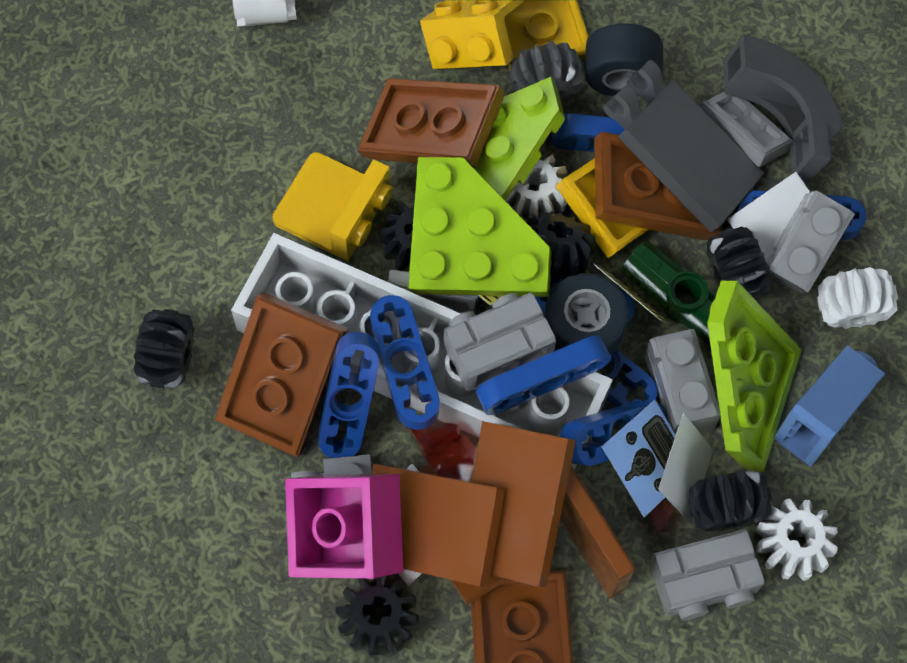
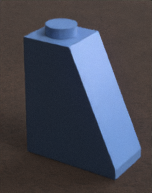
[774,345,885,467]

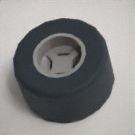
[585,23,663,96]
[544,273,629,355]

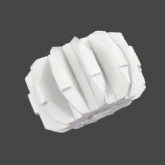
[506,154,568,218]
[817,267,898,329]
[755,498,838,581]

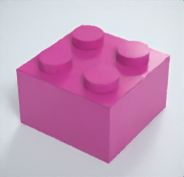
[285,474,403,579]

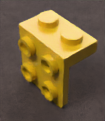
[420,0,525,69]
[273,152,393,262]

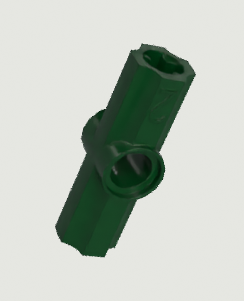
[621,240,716,347]

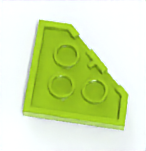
[475,77,565,201]
[408,157,551,297]
[707,281,802,473]

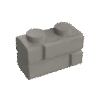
[766,190,855,293]
[444,293,556,391]
[644,329,721,434]
[649,529,764,621]

